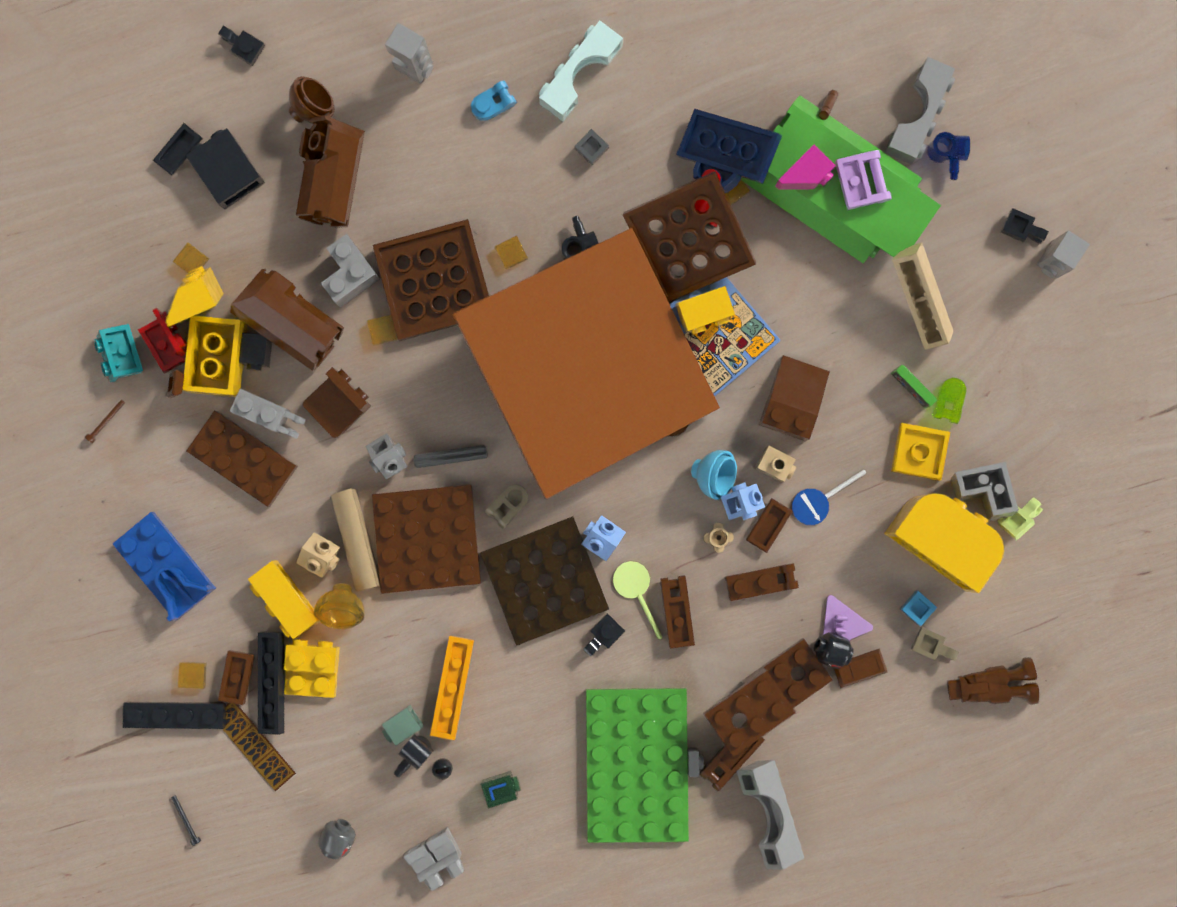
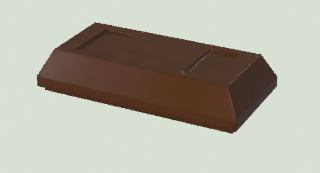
[167,370,184,398]
[746,498,793,553]
[834,649,888,688]

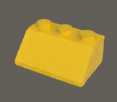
[166,266,224,327]

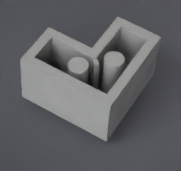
[321,234,380,307]
[950,462,1019,521]

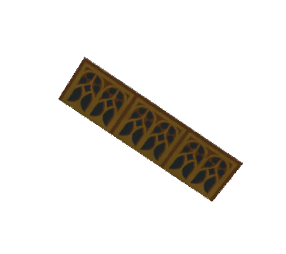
[223,703,296,791]

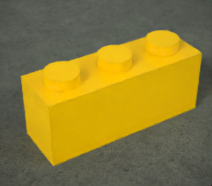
[248,560,322,639]

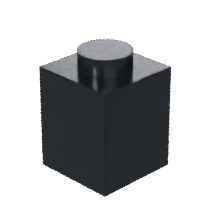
[239,333,272,371]

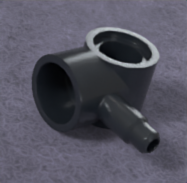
[562,216,599,260]
[394,734,434,778]

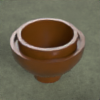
[289,76,335,123]

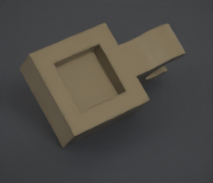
[911,627,959,661]

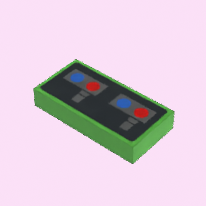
[891,365,937,409]

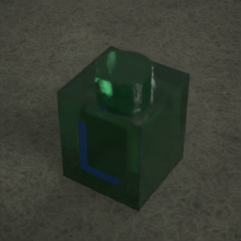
[481,771,521,808]

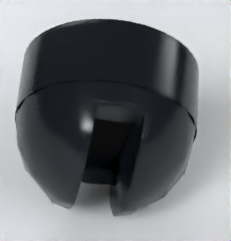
[432,758,453,780]

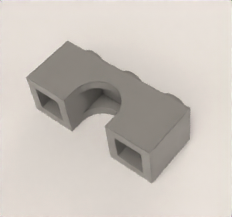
[385,23,433,84]

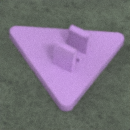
[823,595,873,640]

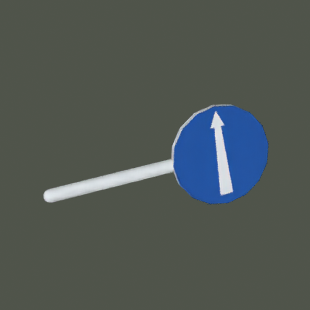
[792,470,866,525]

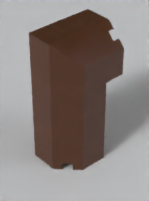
[296,115,365,228]
[230,269,345,371]

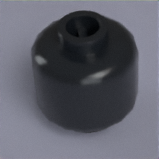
[814,632,854,669]

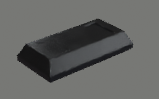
[153,123,203,176]

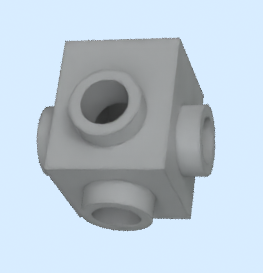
[366,433,408,479]

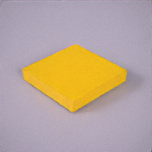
[891,423,950,481]

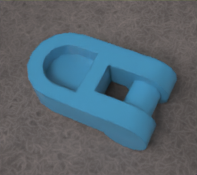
[471,80,517,121]

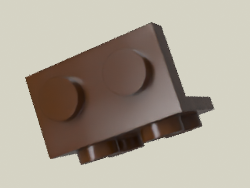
[303,367,371,438]

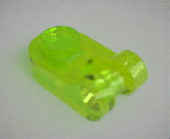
[933,378,966,424]

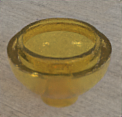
[314,583,365,629]

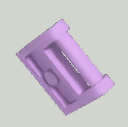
[835,150,892,210]

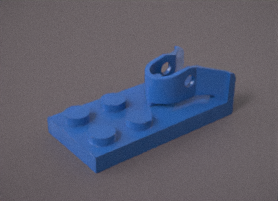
[112,512,216,622]

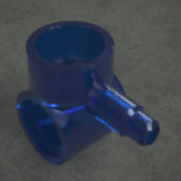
[927,132,970,180]

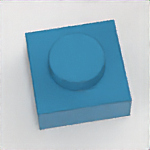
[900,590,937,626]

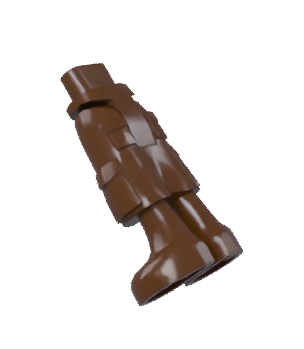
[947,657,1039,705]

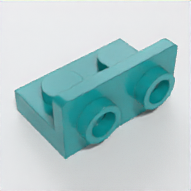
[94,324,143,383]

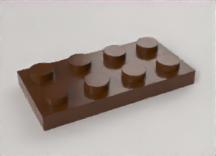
[186,410,298,507]

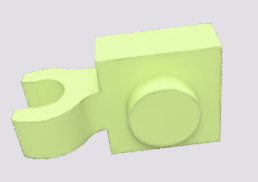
[997,498,1043,541]

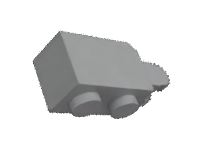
[230,389,306,439]

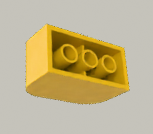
[884,494,1004,593]

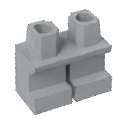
[404,827,464,891]

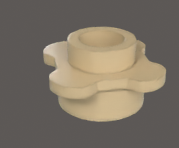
[704,523,734,553]

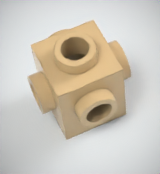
[296,532,340,578]

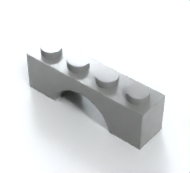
[884,57,955,164]
[737,760,804,870]

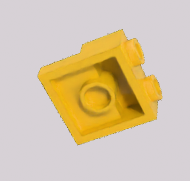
[284,639,340,698]

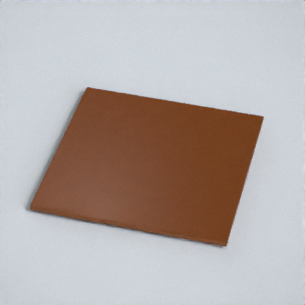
[453,228,720,499]

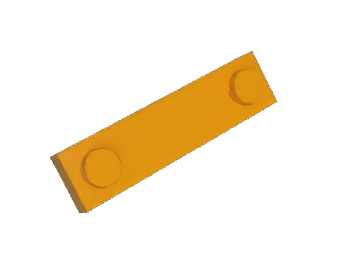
[430,635,474,740]

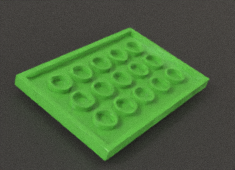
[586,688,689,843]

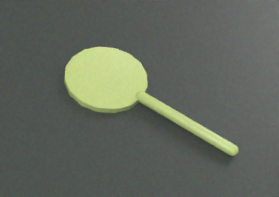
[613,561,662,639]

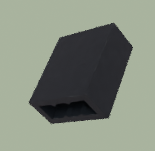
[186,128,265,210]

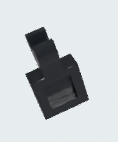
[218,26,266,66]
[1001,208,1049,244]
[583,613,625,656]

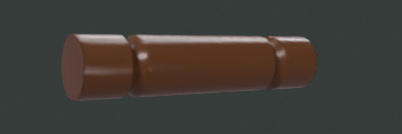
[819,90,838,120]

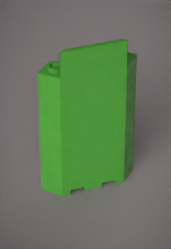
[741,95,941,264]

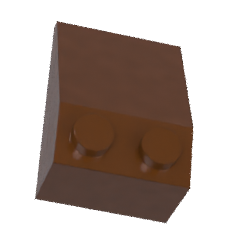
[759,355,830,441]

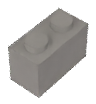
[1037,230,1090,278]

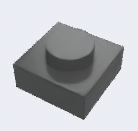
[574,129,609,165]
[687,748,704,777]

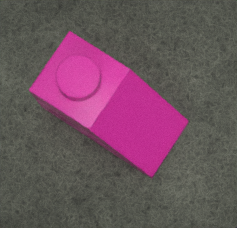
[775,145,836,190]

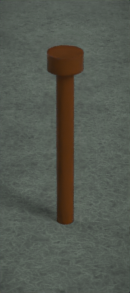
[85,399,125,444]

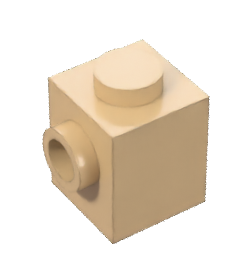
[755,446,796,482]

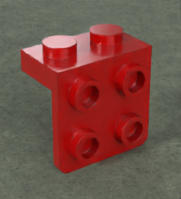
[138,308,187,374]

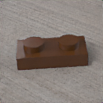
[218,650,255,705]

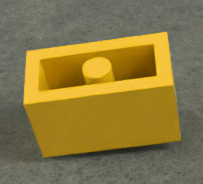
[675,286,735,335]

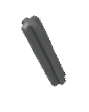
[414,445,487,468]

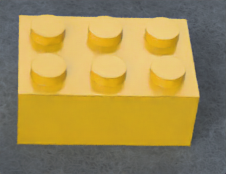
[183,316,248,397]

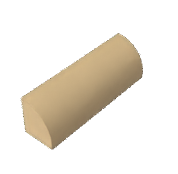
[892,242,954,350]
[331,489,380,592]

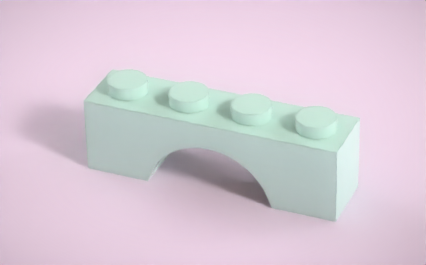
[539,20,623,122]

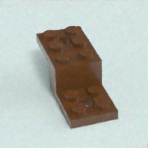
[703,638,833,757]

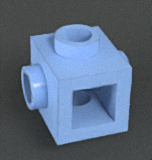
[721,483,765,520]
[581,515,626,561]

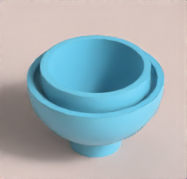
[691,450,737,500]

